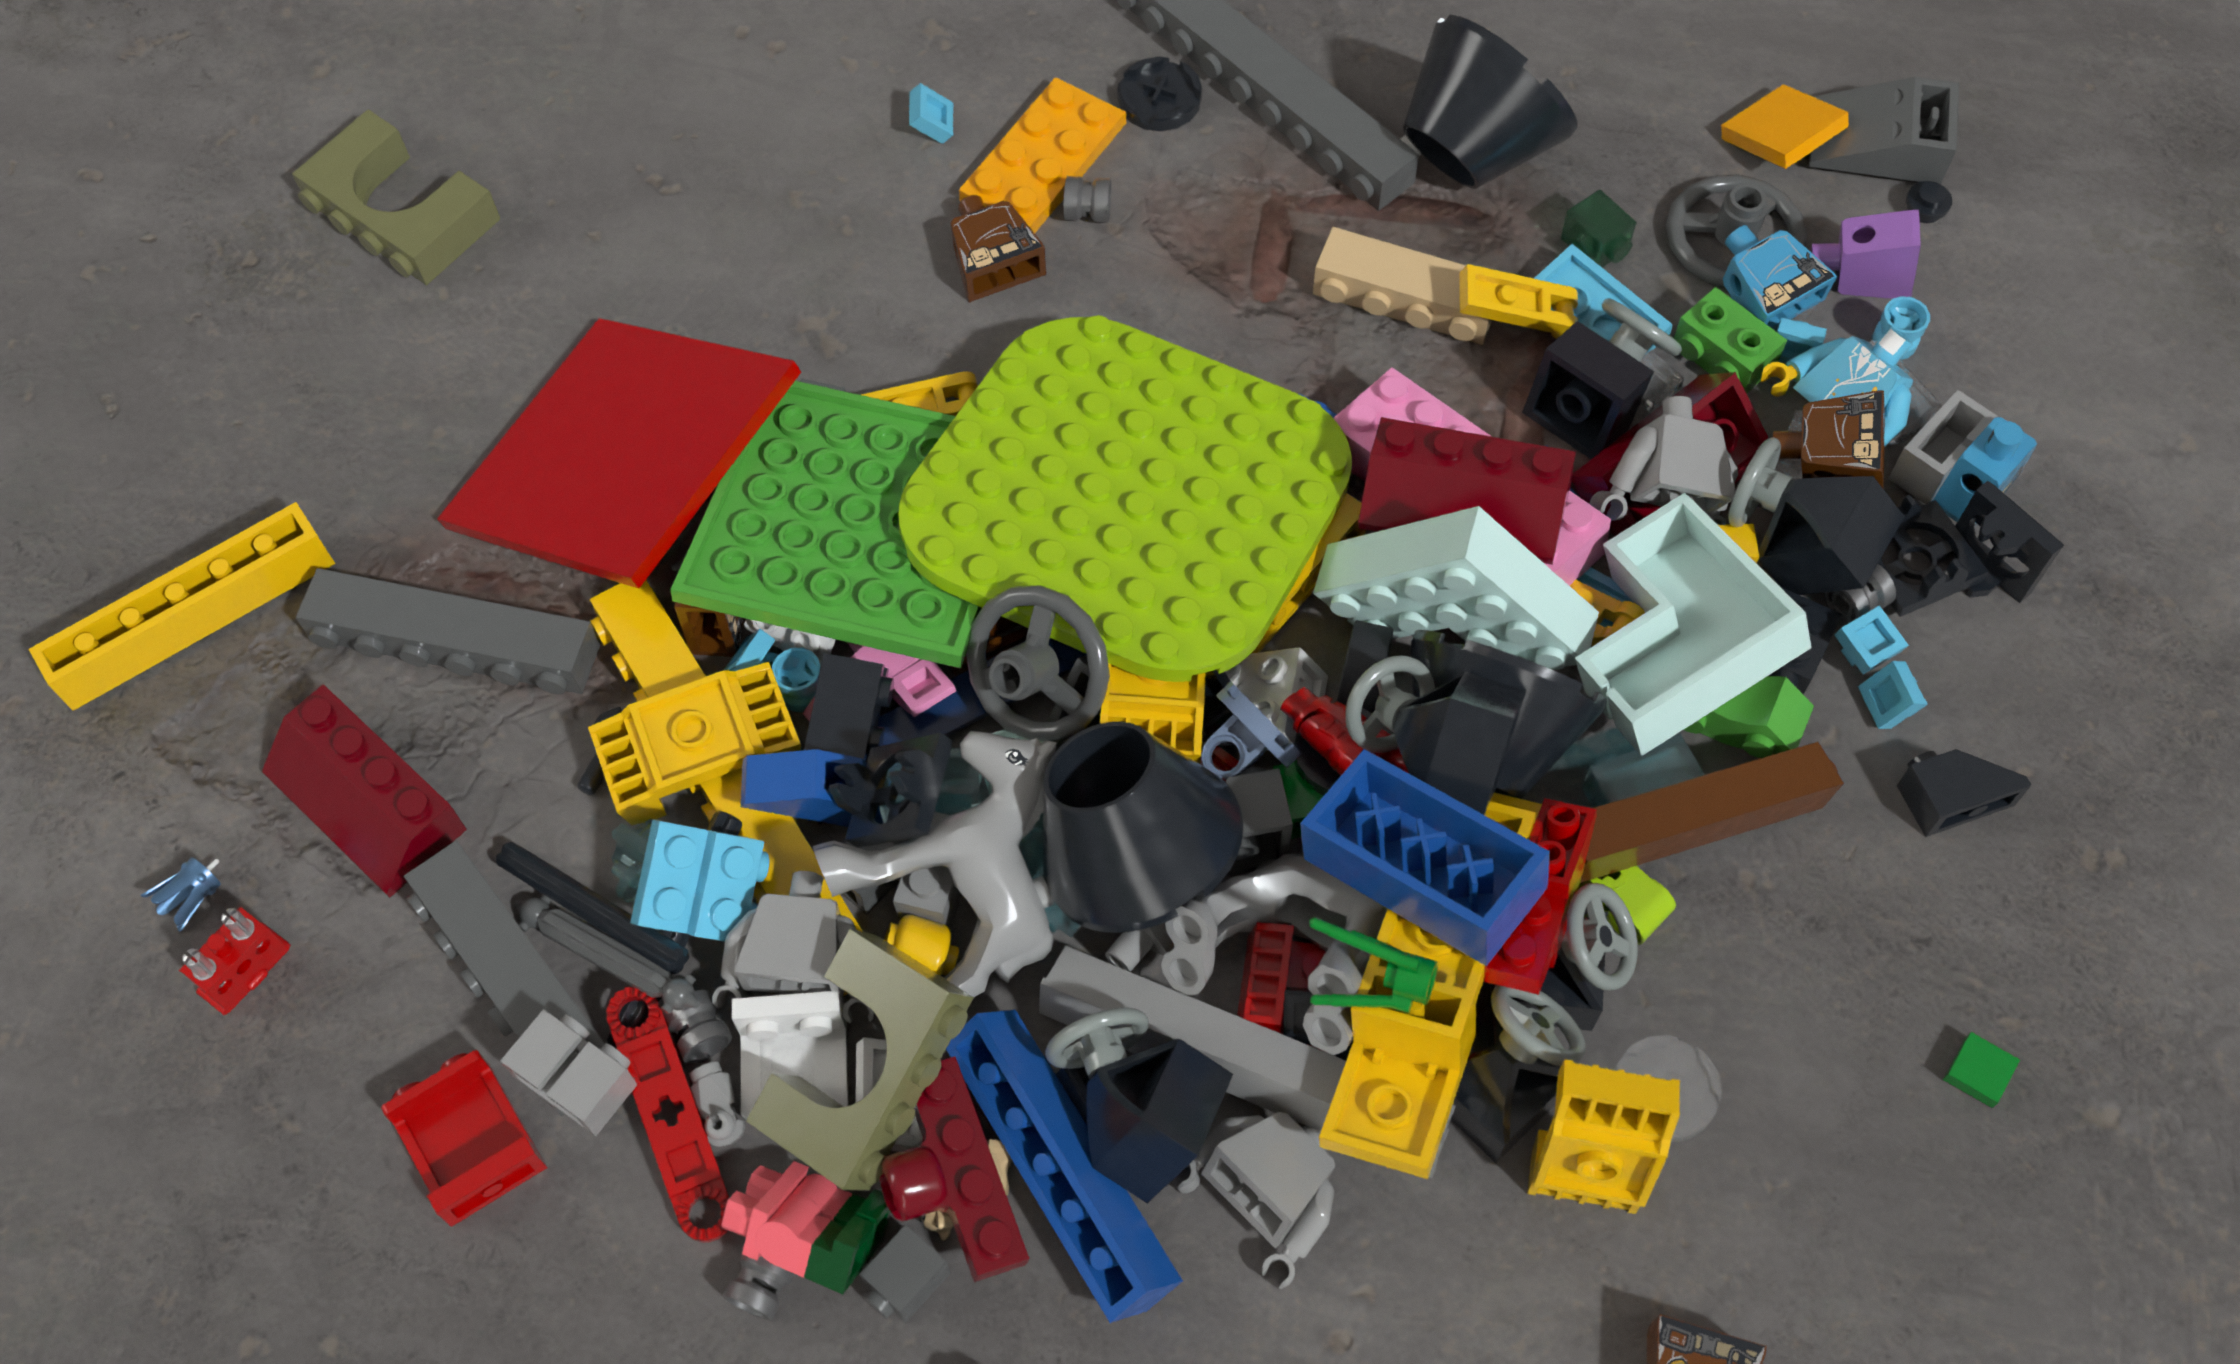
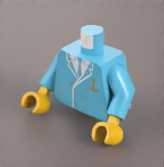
[1761,327,1913,447]

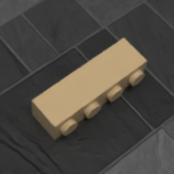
[1313,227,1492,345]

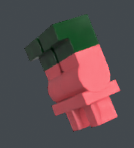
[721,1161,891,1295]

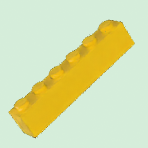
[28,502,335,711]

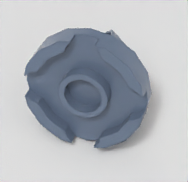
[1201,681,1302,780]

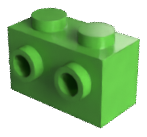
[1674,287,1787,394]

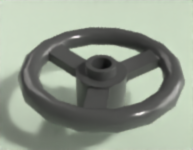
[1665,174,1808,287]
[966,585,1110,741]

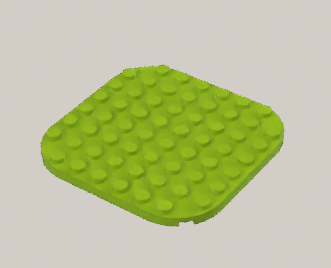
[898,315,1352,682]

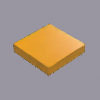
[1721,84,1849,169]

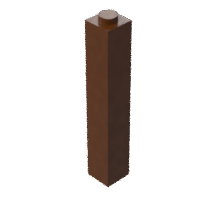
[1580,742,1844,883]

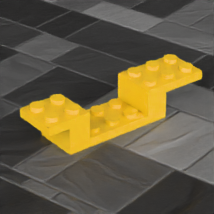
[1319,793,1542,1179]

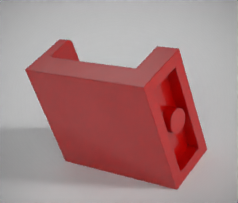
[381,1050,548,1227]

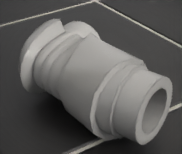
[689,1061,746,1147]

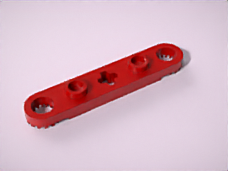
[606,987,730,1243]

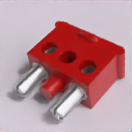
[179,907,291,1015]

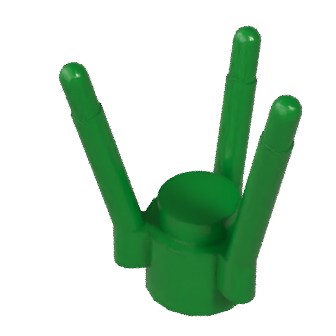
[1309,917,1438,1013]

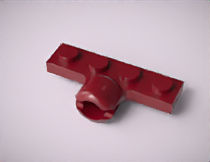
[879,1056,1030,1282]

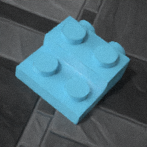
[630,819,769,941]

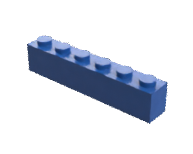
[946,1009,1183,1323]

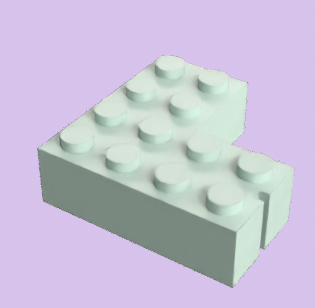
[1575,492,1811,756]
[1313,506,1599,670]

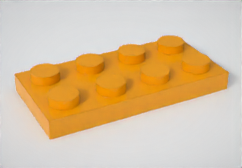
[959,77,1126,233]

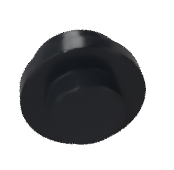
[1906,181,1953,223]

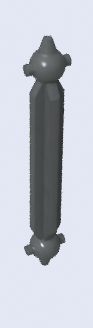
[515,895,700,1014]

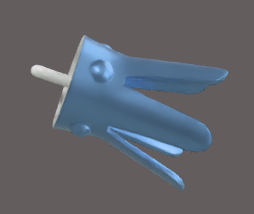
[140,857,221,932]

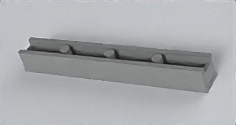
[1039,946,1456,1178]

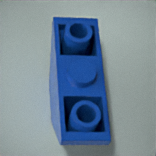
[740,749,884,827]

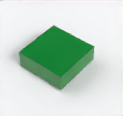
[1943,1032,2020,1108]

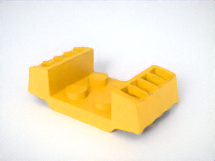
[588,662,801,826]
[1100,663,1205,764]
[1527,1059,1680,1214]

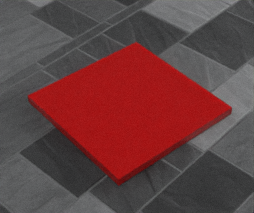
[437,318,801,589]

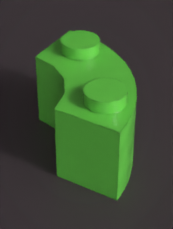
[1684,676,1814,758]

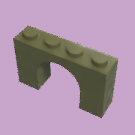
[292,109,501,286]
[746,929,974,1190]

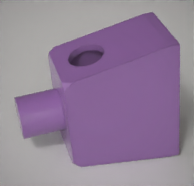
[1811,210,1921,299]

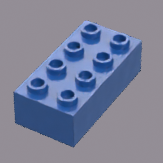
[1300,749,1550,966]

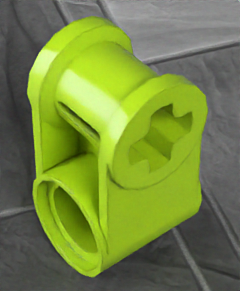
[1578,866,1676,945]

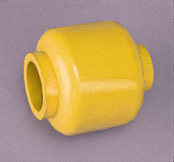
[884,915,959,976]

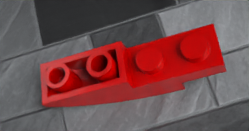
[1484,798,1597,995]

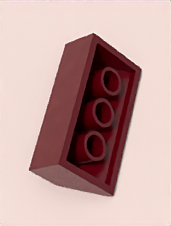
[1571,372,1769,536]
[1358,417,1576,565]
[262,684,467,898]

